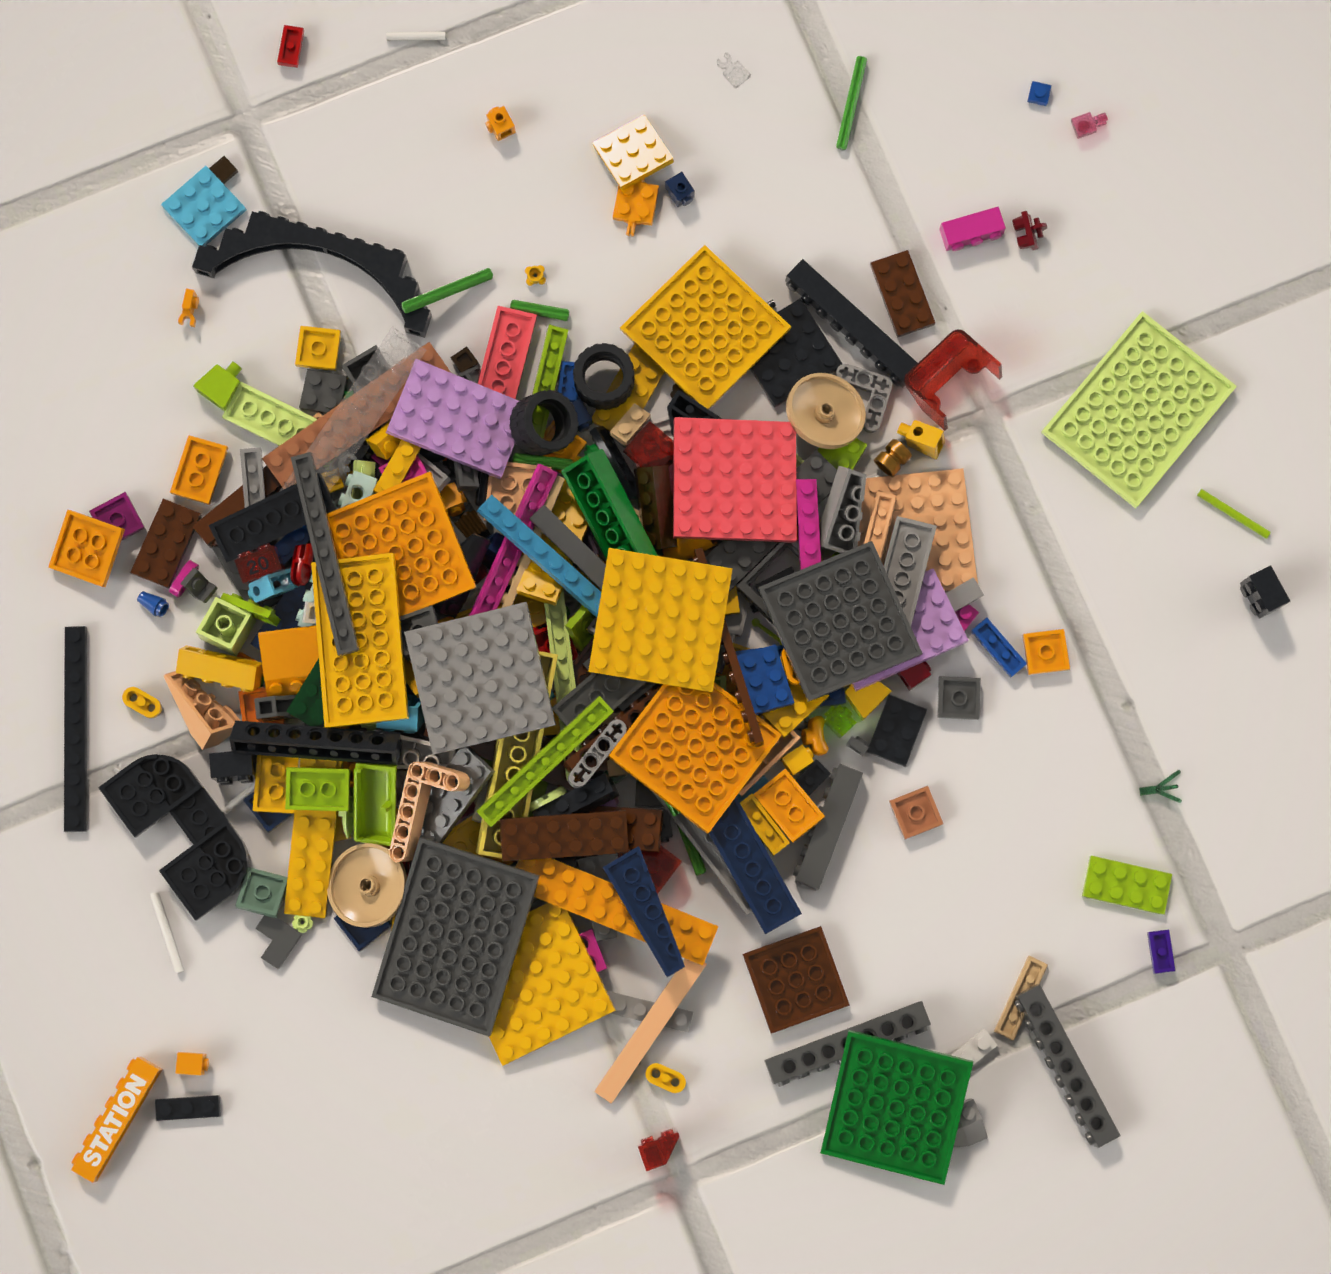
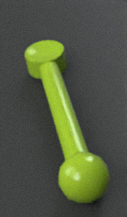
[752,618,782,645]

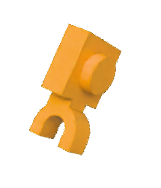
[178,288,199,327]

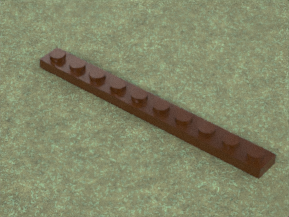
[692,547,764,747]

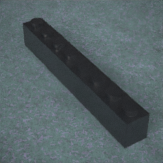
[785,259,921,388]

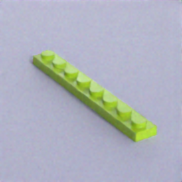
[476,696,614,827]

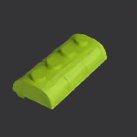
[354,762,397,846]

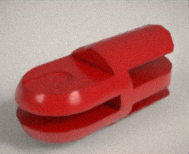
[290,543,314,586]

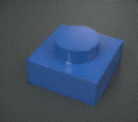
[1027,81,1052,106]

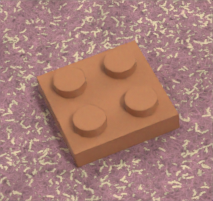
[889,786,943,840]

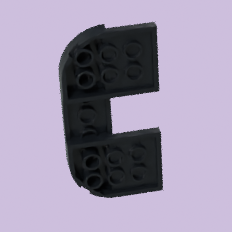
[98,754,249,921]

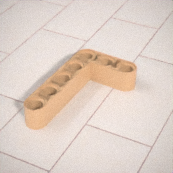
[389,762,470,862]

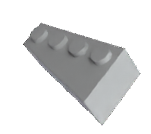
[819,466,867,553]

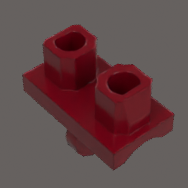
[1012,211,1047,250]

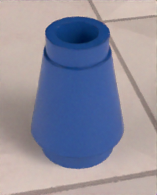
[137,591,169,617]

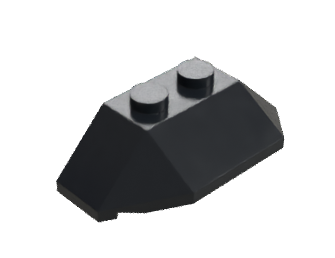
[667,390,722,437]

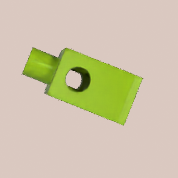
[193,361,242,412]

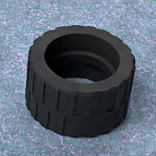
[573,343,635,410]
[509,390,579,456]

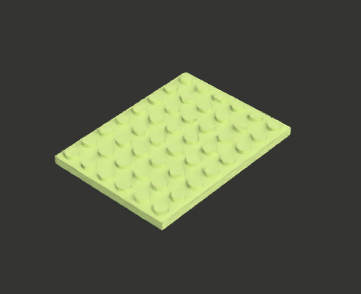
[1041,311,1237,509]

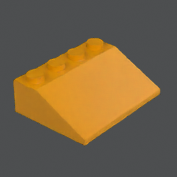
[258,625,319,697]

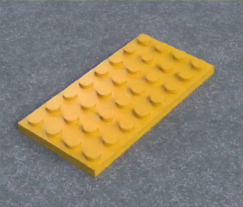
[311,553,409,728]

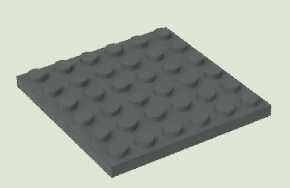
[758,541,923,702]

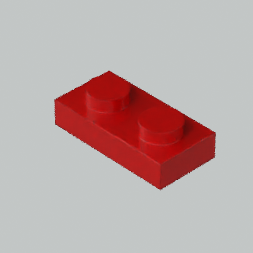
[277,25,304,68]

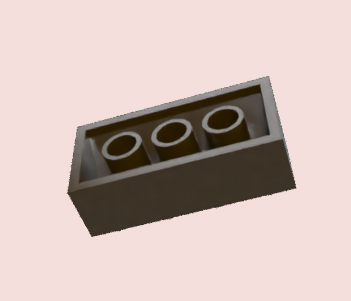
[634,465,677,550]

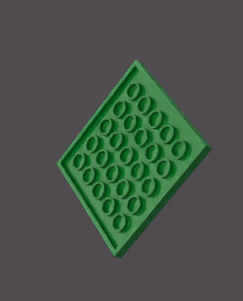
[820,1030,973,1185]

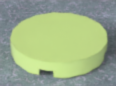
[529,786,567,812]

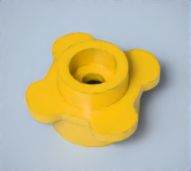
[525,265,546,286]

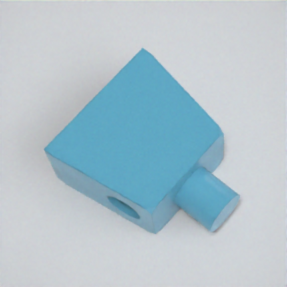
[248,568,300,603]

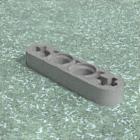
[568,720,627,788]

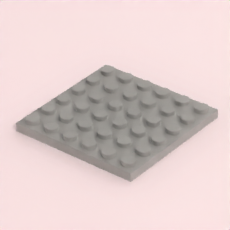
[404,602,556,755]

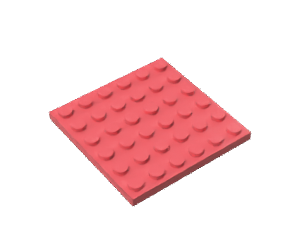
[673,417,797,542]

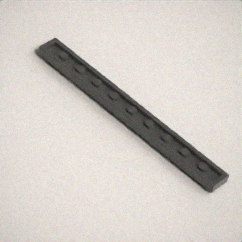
[291,452,360,657]

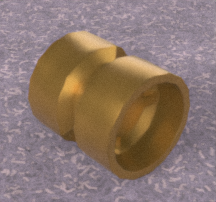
[874,439,912,477]

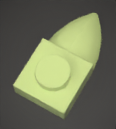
[338,796,354,838]

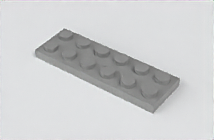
[884,516,937,626]

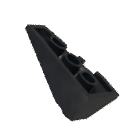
[433,533,491,618]

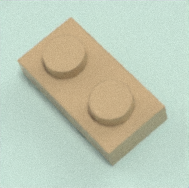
[610,403,651,446]

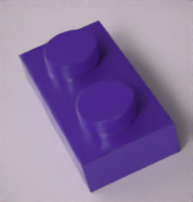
[1147,929,1175,974]

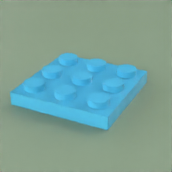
[161,166,246,247]

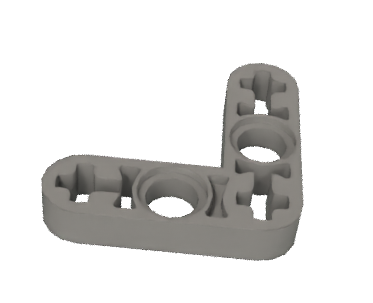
[835,364,893,433]

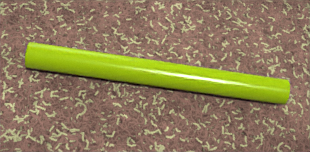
[1197,489,1271,539]

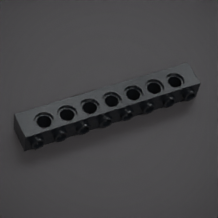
[229,720,402,765]

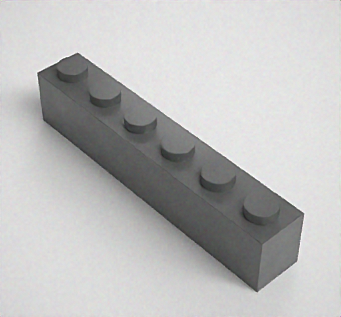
[793,764,863,890]

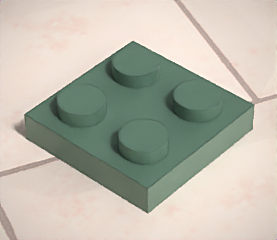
[235,867,288,918]

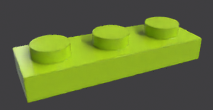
[220,593,281,627]

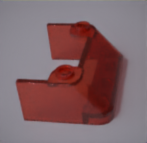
[904,329,1002,431]

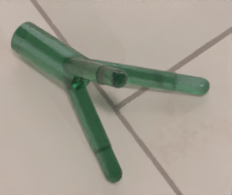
[1139,770,1182,803]

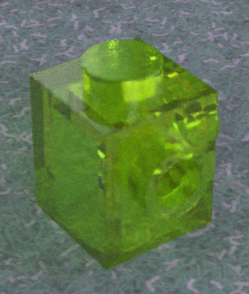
[824,705,857,739]

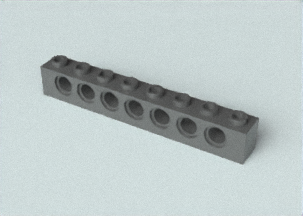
[1014,984,1121,1148]
[764,1001,931,1087]

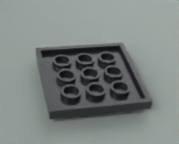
[750,298,842,407]

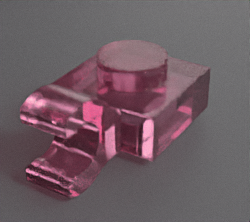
[1071,112,1108,139]

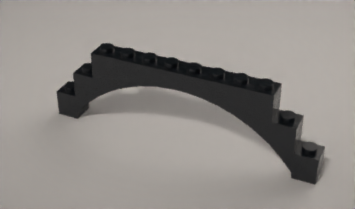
[192,211,432,338]

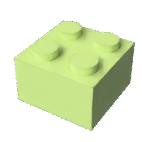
[196,597,256,657]

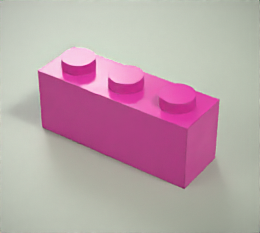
[939,206,1006,251]

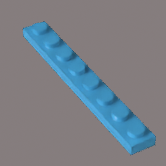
[477,495,601,618]

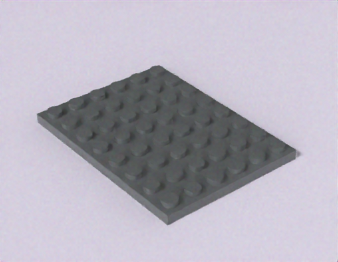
[371,837,540,1037]

